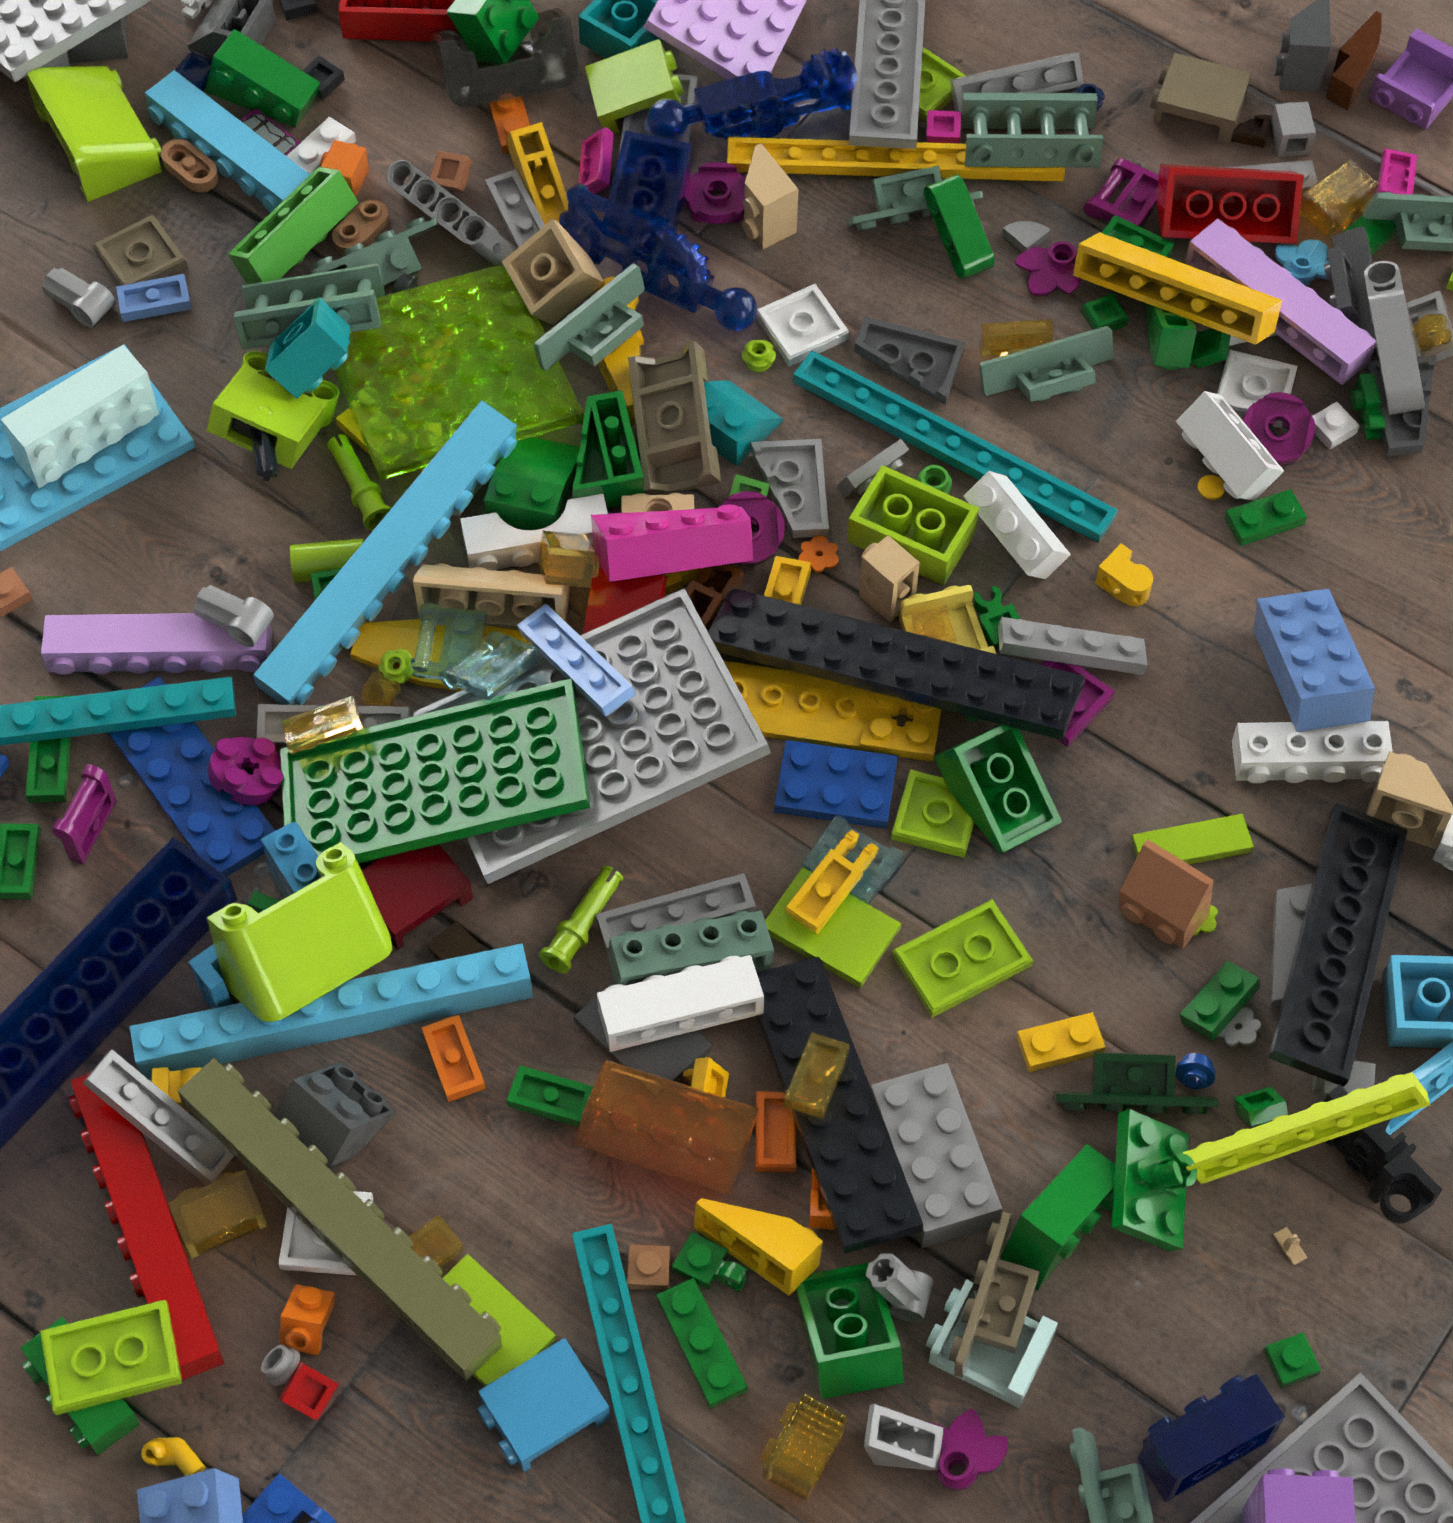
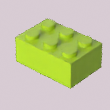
[847,465,980,586]

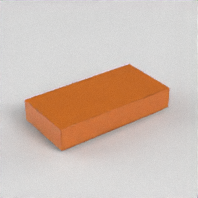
[755,1091,796,1172]

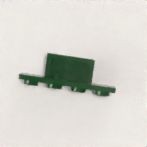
[1053,1052,1218,1114]

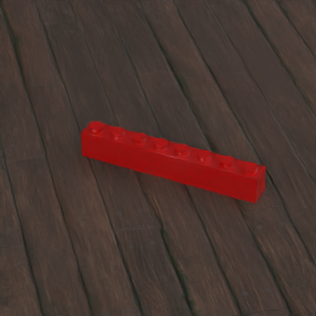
[68,1073,225,1381]

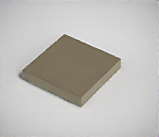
[93,214,188,286]

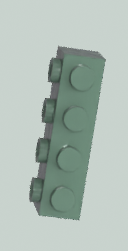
[608,910,774,986]

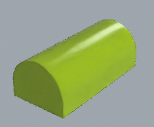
[290,538,364,583]

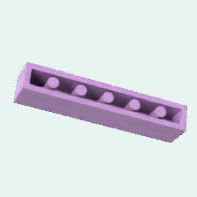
[1185,219,1376,385]
[41,613,273,675]

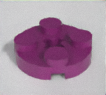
[683,162,747,224]
[1243,392,1315,465]
[720,491,785,565]
[207,737,284,805]

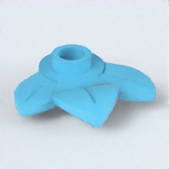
[1275,239,1329,286]

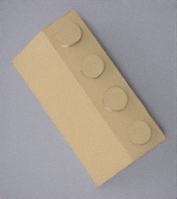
[413,563,570,629]

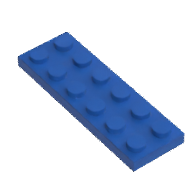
[106,676,275,883]

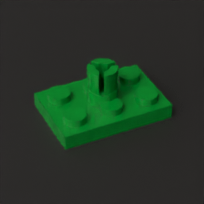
[1111,1109,1197,1252]

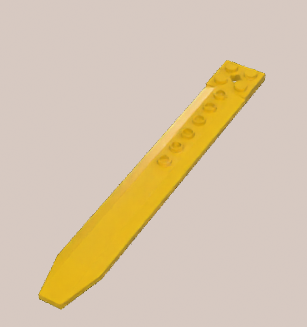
[350,618,942,762]

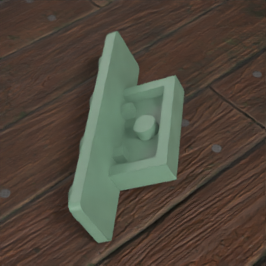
[846,166,983,231]
[1363,192,1453,252]
[308,217,438,286]
[534,263,645,371]
[979,326,1114,402]
[1070,1427,1154,1523]

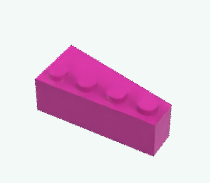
[591,504,753,582]

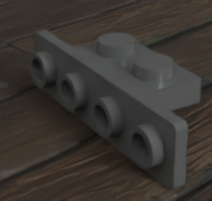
[1324,226,1377,352]

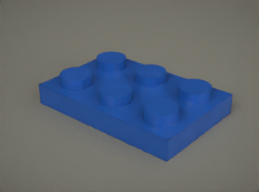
[774,740,898,829]

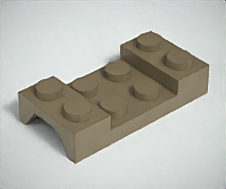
[628,340,721,495]

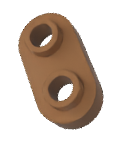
[161,139,219,192]
[332,200,390,256]

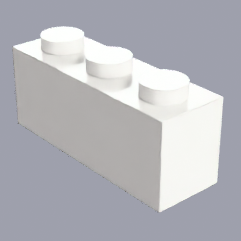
[1176,391,1284,501]
[964,471,1071,579]

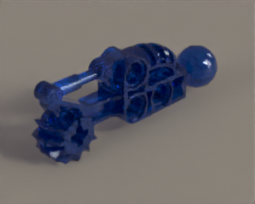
[646,47,858,141]
[559,183,758,331]

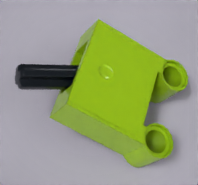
[206,351,339,481]

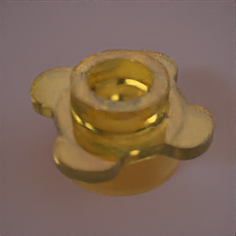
[1413,314,1452,351]
[361,671,401,706]

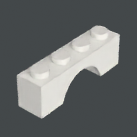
[460,493,608,570]

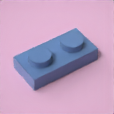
[116,274,192,322]

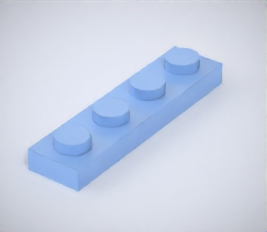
[517,604,636,717]

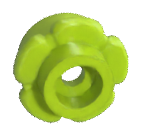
[741,340,776,372]
[378,649,415,685]

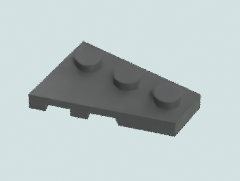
[854,317,965,405]
[1365,356,1436,456]

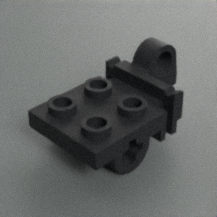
[1324,1084,1442,1224]

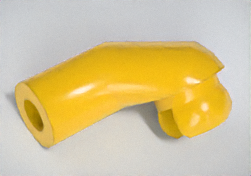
[141,1437,206,1476]

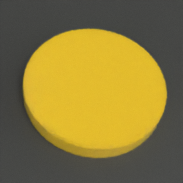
[1197,475,1225,500]

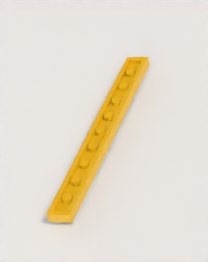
[727,137,1065,182]

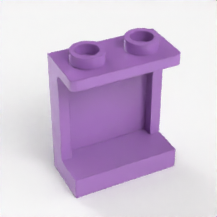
[1369,28,1453,130]

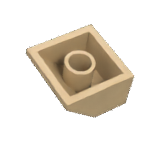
[742,143,798,250]
[502,219,605,325]
[1366,751,1453,849]

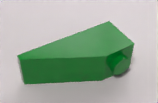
[1145,303,1197,370]

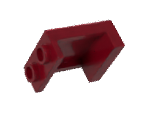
[362,844,473,950]

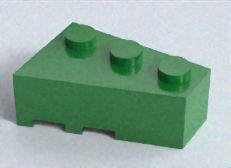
[205,29,321,128]
[572,390,644,508]
[1001,1144,1115,1291]

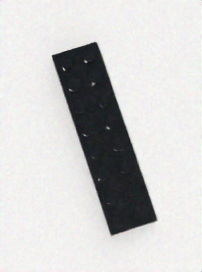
[1268,803,1408,1087]
[757,957,923,1254]

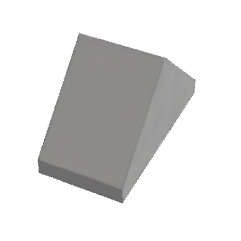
[864,1404,944,1471]

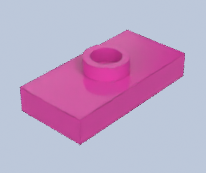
[578,127,614,200]
[1377,148,1417,195]

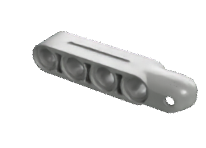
[386,160,517,270]
[1364,261,1425,415]

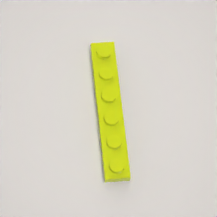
[1183,1072,1430,1185]

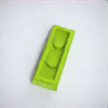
[1131,814,1254,865]

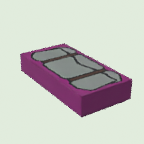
[240,108,301,156]

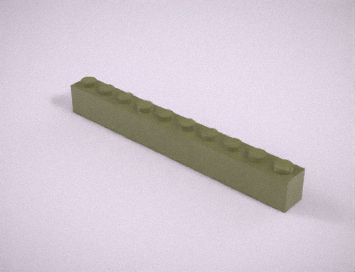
[177,1058,502,1382]

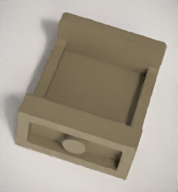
[1150,53,1251,143]

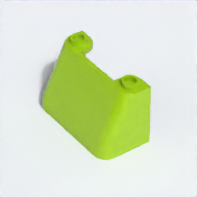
[25,65,162,202]
[207,842,392,1022]

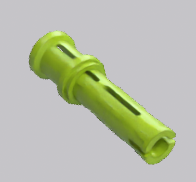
[327,434,391,531]
[539,866,623,974]

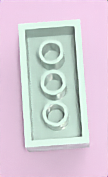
[1,345,159,488]

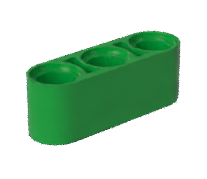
[924,175,995,279]

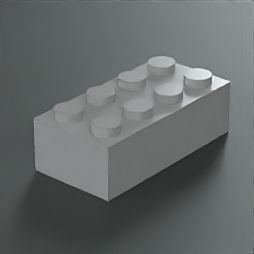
[871,1063,1002,1249]

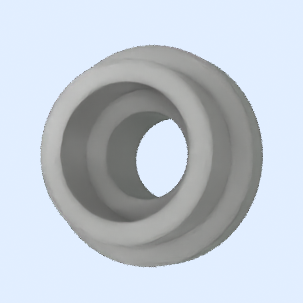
[261,1345,300,1386]

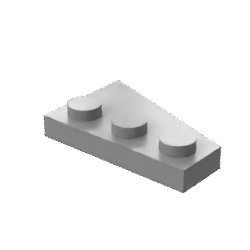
[750,439,829,538]
[1270,884,1312,1007]

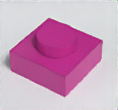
[926,110,961,144]

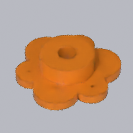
[799,535,839,573]

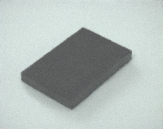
[574,982,713,1101]

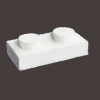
[287,117,356,174]

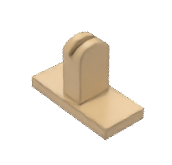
[1273,1227,1307,1266]

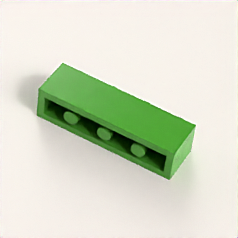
[228,167,359,284]

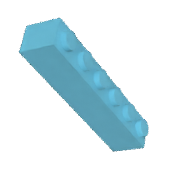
[145,70,310,213]

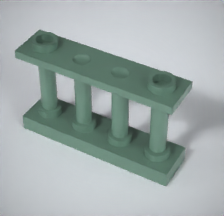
[961,93,1103,167]
[234,263,386,350]

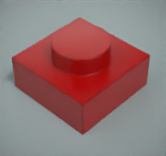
[278,1362,339,1421]

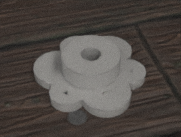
[1218,1008,1261,1046]

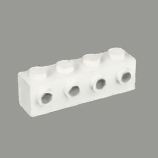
[1232,721,1393,784]
[597,955,764,1052]

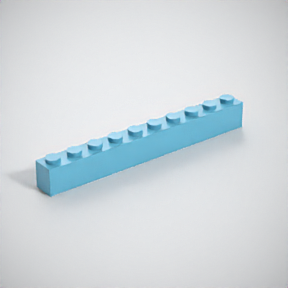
[253,400,518,705]
[130,943,533,1080]

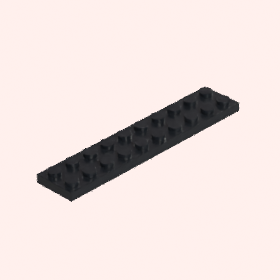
[708,588,1085,740]

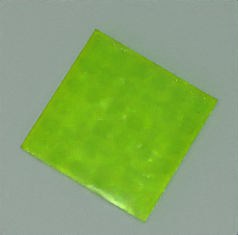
[333,265,584,480]

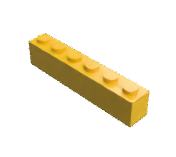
[1073,232,1282,345]

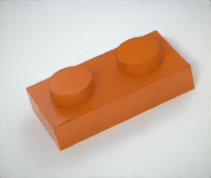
[487,89,530,154]
[421,1014,486,1102]

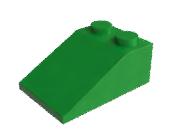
[484,433,580,530]
[933,724,1062,854]
[795,1262,904,1399]

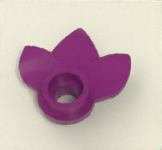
[1015,241,1081,296]
[929,1409,1008,1490]

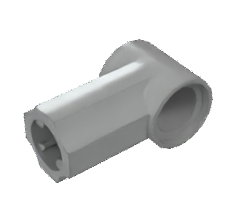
[42,268,116,328]
[193,585,274,647]
[866,1253,934,1323]

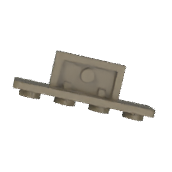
[949,1212,1039,1378]

